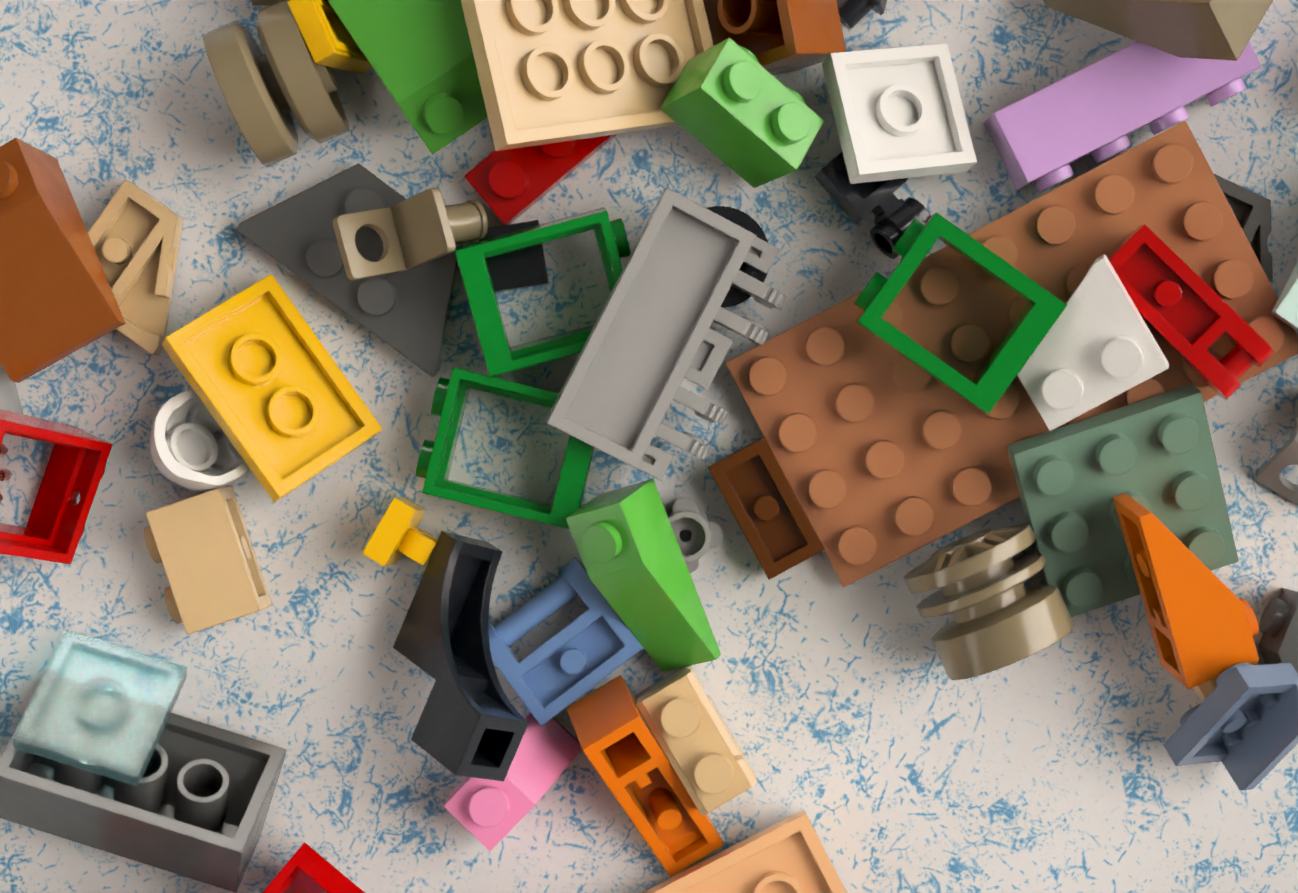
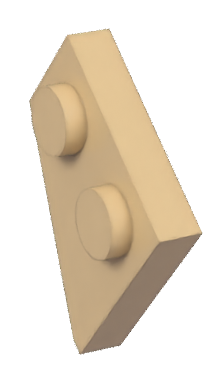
[88,179,183,356]

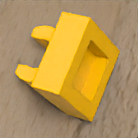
[362,497,438,566]

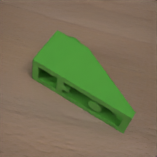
[566,479,721,672]

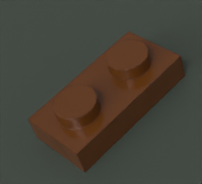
[707,437,825,580]

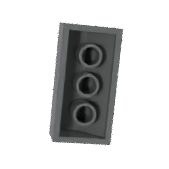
[0,673,286,893]

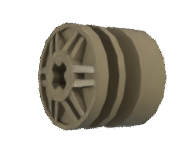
[904,523,1075,680]

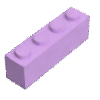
[984,41,1261,193]

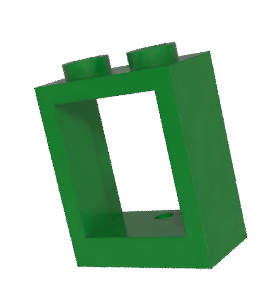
[455,207,631,377]
[854,212,1067,414]
[416,367,595,529]

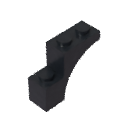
[393,531,529,781]

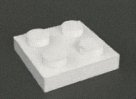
[822,44,977,184]

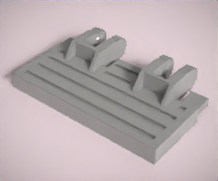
[545,188,788,481]

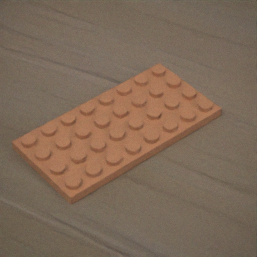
[726,120,1298,588]

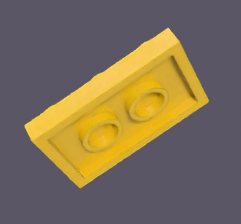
[162,274,382,503]

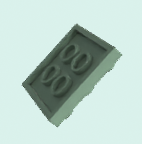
[1006,384,1239,617]

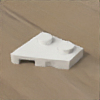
[1017,254,1169,431]

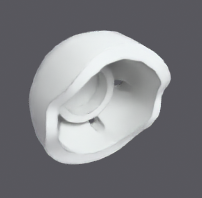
[149,390,250,491]

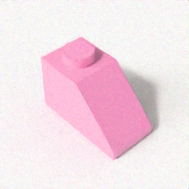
[444,712,582,851]

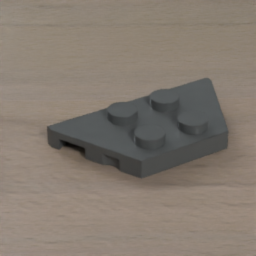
[236,163,463,377]

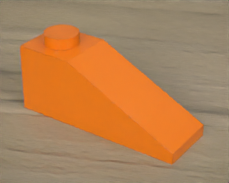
[1113,493,1259,690]
[566,675,725,877]

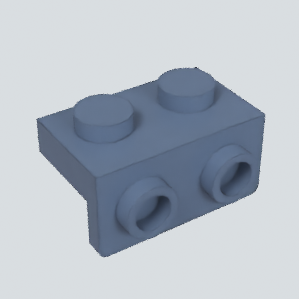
[1163,662,1298,790]

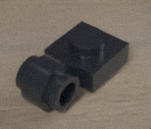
[814,152,931,259]

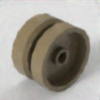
[203,0,350,167]

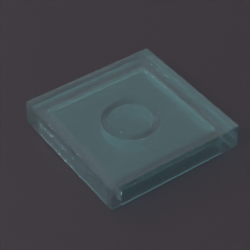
[12,629,187,787]

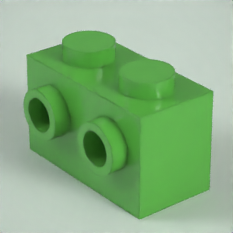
[660,38,824,188]

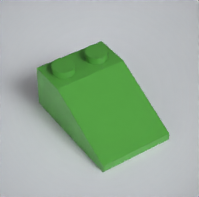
[328,0,488,155]

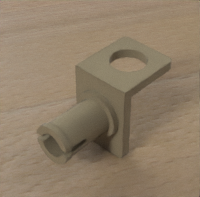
[333,187,488,280]

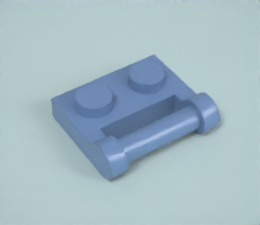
[488,557,644,726]

